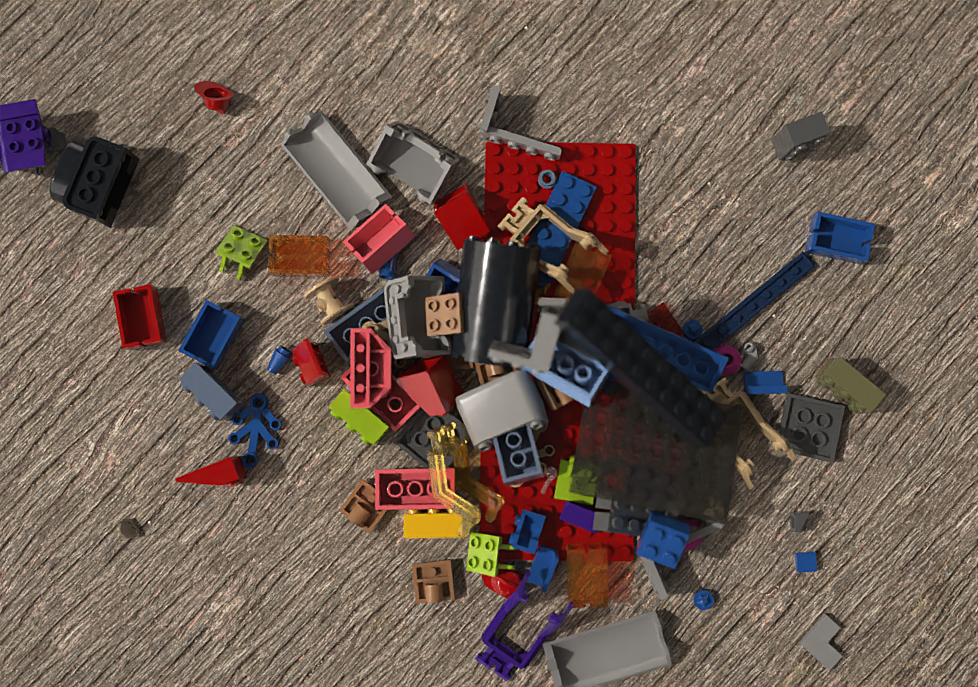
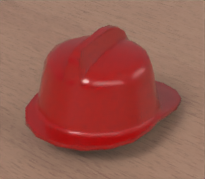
[194,81,234,114]
[482,560,526,598]

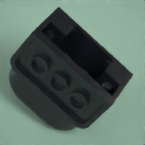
[49,137,140,228]

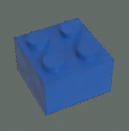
[636,510,690,569]

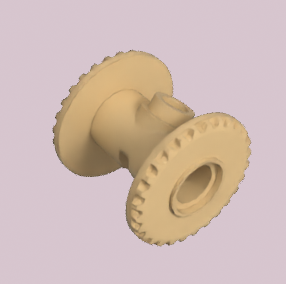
[304,276,355,326]

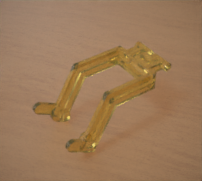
[427,422,504,539]

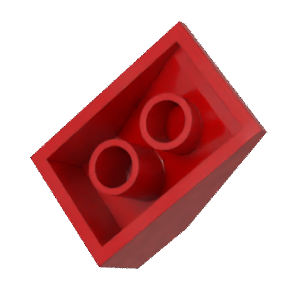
[292,338,331,387]
[175,456,247,488]

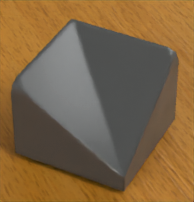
[790,511,810,533]

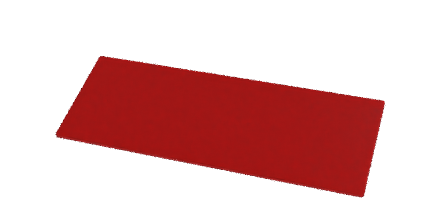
[479,141,636,562]

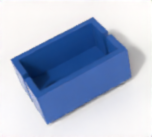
[805,212,875,265]
[178,300,245,370]

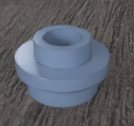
[538,170,557,189]

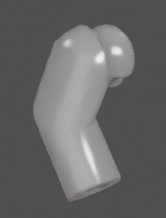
[740,342,758,372]

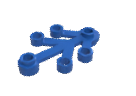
[228,393,282,468]

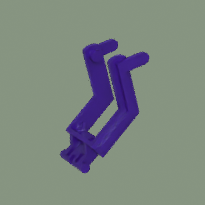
[475,571,574,681]

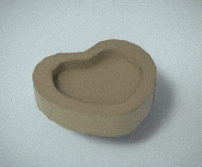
[119,518,140,539]

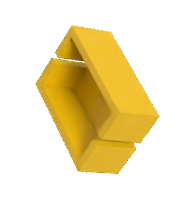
[404,507,464,538]

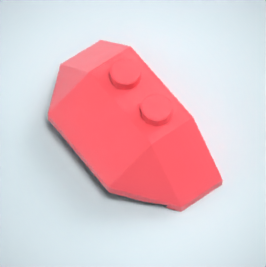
[350,328,391,408]

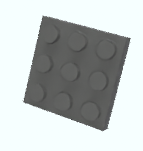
[778,393,845,463]
[394,408,471,468]

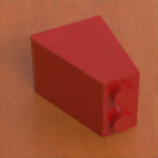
[433,183,490,250]
[396,355,462,417]

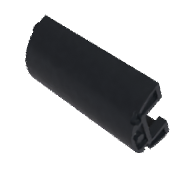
[450,236,542,366]

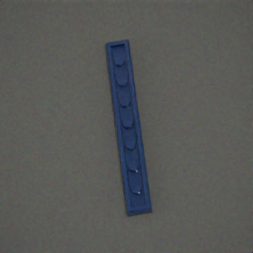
[693,252,815,350]

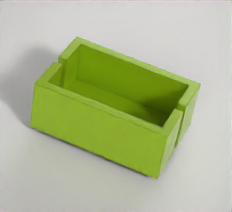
[329,389,391,446]

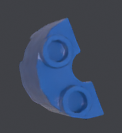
[509,509,546,554]

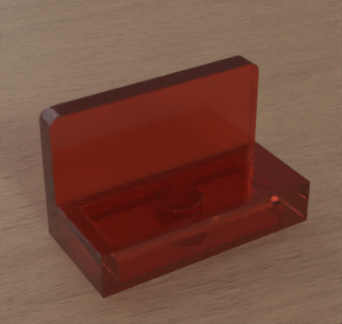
[647,302,685,336]

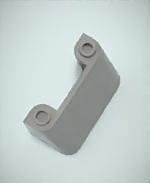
[366,121,459,204]
[384,276,452,359]
[455,370,549,451]

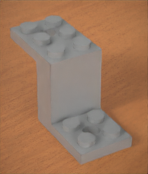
[488,305,563,374]

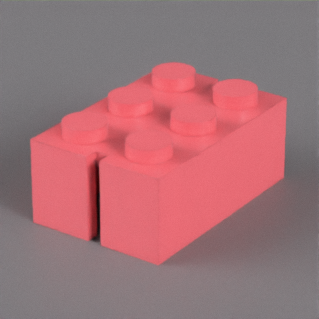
[343,204,415,275]

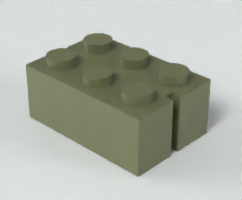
[814,357,886,414]

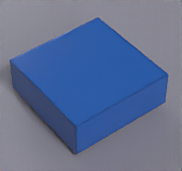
[794,551,818,573]

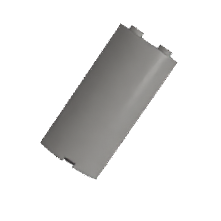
[280,111,392,231]
[543,611,673,687]

